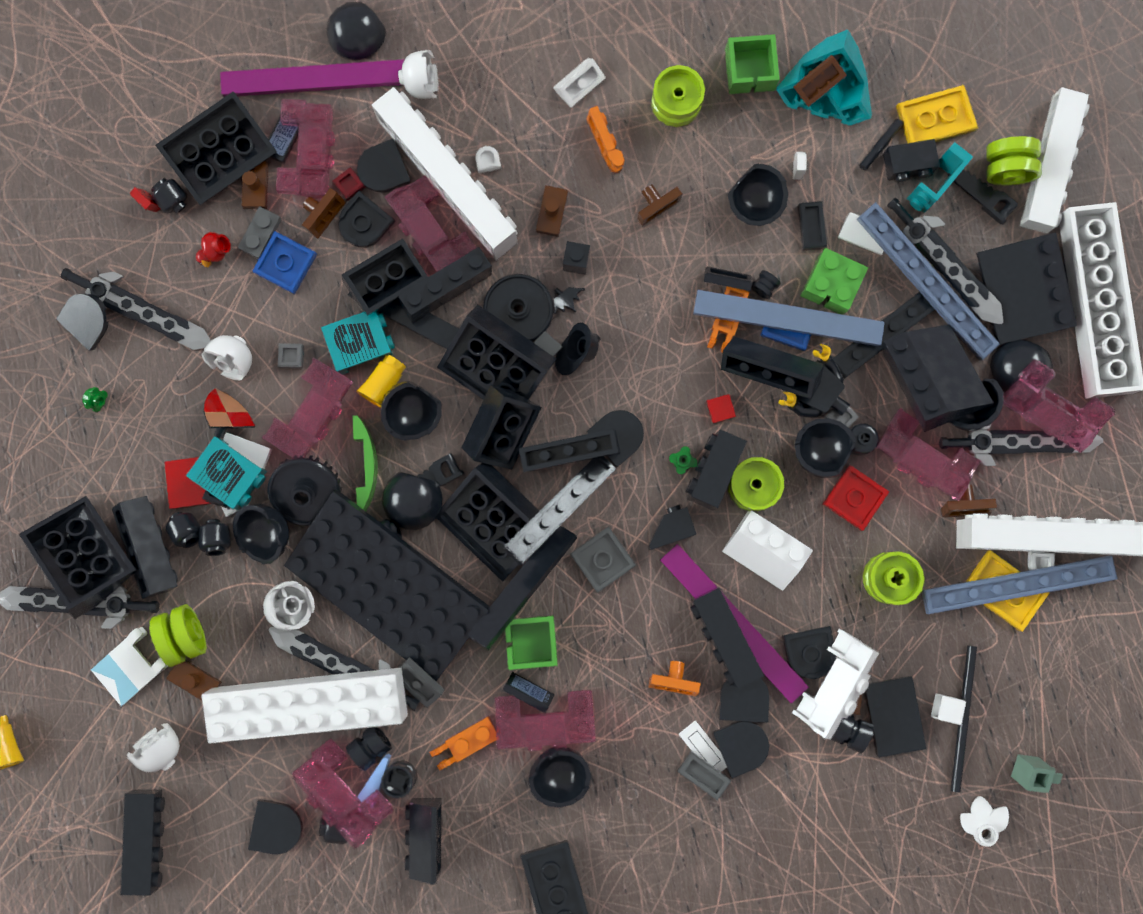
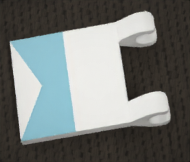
[91,627,168,706]

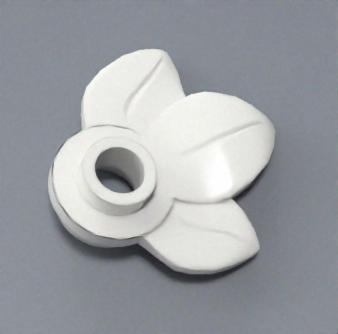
[960,796,1009,847]

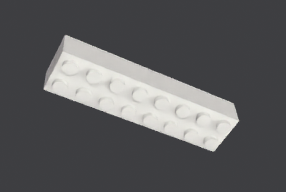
[372,87,518,260]
[1059,202,1143,399]
[956,514,1143,556]
[202,668,408,743]

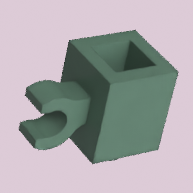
[1011,754,1063,793]

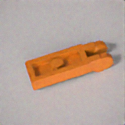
[587,106,625,173]
[707,286,750,353]
[429,716,500,771]

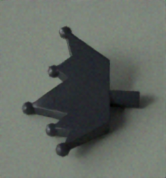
[553,287,585,314]

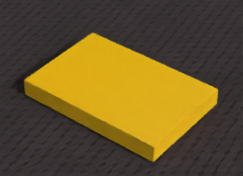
[896,85,978,143]
[966,550,1050,632]

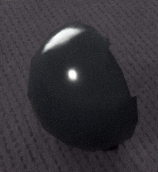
[326,1,386,60]
[728,163,788,226]
[990,340,1053,399]
[949,378,1004,431]
[381,381,442,441]
[794,418,857,478]
[382,472,443,530]
[233,504,289,565]
[528,747,591,808]

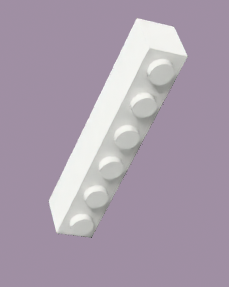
[1020,87,1089,233]

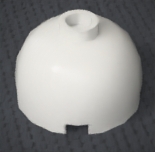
[398,50,438,99]
[202,335,252,381]
[263,581,315,631]
[127,723,180,772]

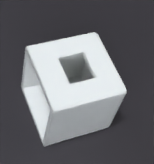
[931,693,966,725]

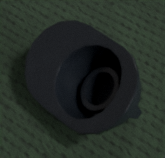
[555,322,601,375]

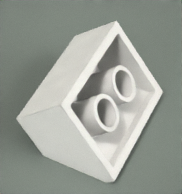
[722,510,813,591]

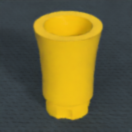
[356,355,406,408]
[0,715,25,770]

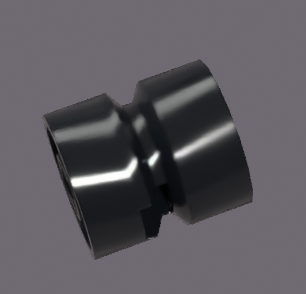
[830,715,874,754]
[346,726,393,771]
[381,760,417,799]

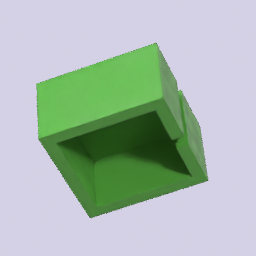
[725,34,780,94]
[800,248,869,315]
[505,615,558,670]

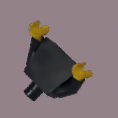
[779,344,850,418]

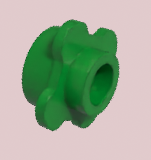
[82,387,108,412]
[669,446,697,474]

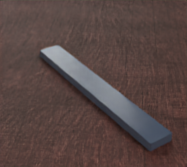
[856,202,1000,360]
[693,290,885,346]
[922,556,1117,614]

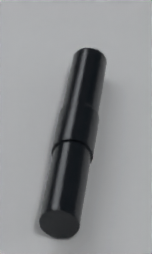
[859,119,903,171]

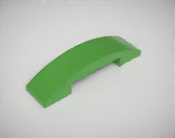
[353,415,378,511]

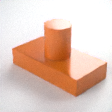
[648,661,700,697]

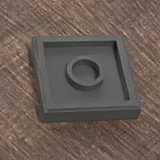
[570,526,636,593]

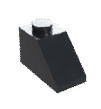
[648,505,697,550]

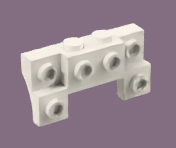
[792,629,879,739]

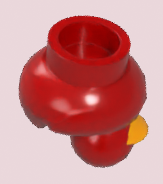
[196,232,231,267]

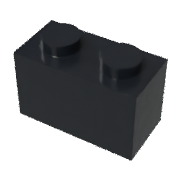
[883,139,940,182]

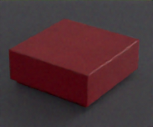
[332,167,366,201]

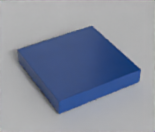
[252,231,317,295]

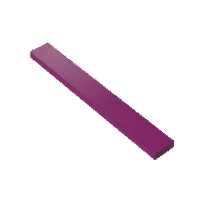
[220,59,405,97]
[660,544,809,704]

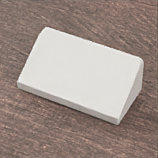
[553,58,606,107]
[838,212,884,255]

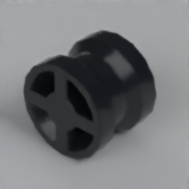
[751,270,781,300]

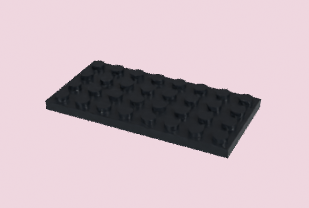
[284,490,490,681]

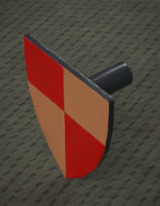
[203,388,255,438]

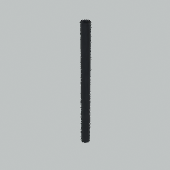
[950,645,977,793]

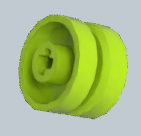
[651,65,705,127]
[986,136,1042,185]
[727,457,784,511]
[863,551,924,605]
[150,604,207,667]

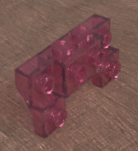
[276,99,335,199]
[384,175,477,272]
[262,358,353,458]
[1003,359,1115,453]
[876,408,981,500]
[495,690,596,751]
[292,738,393,849]

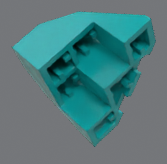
[776,29,872,126]

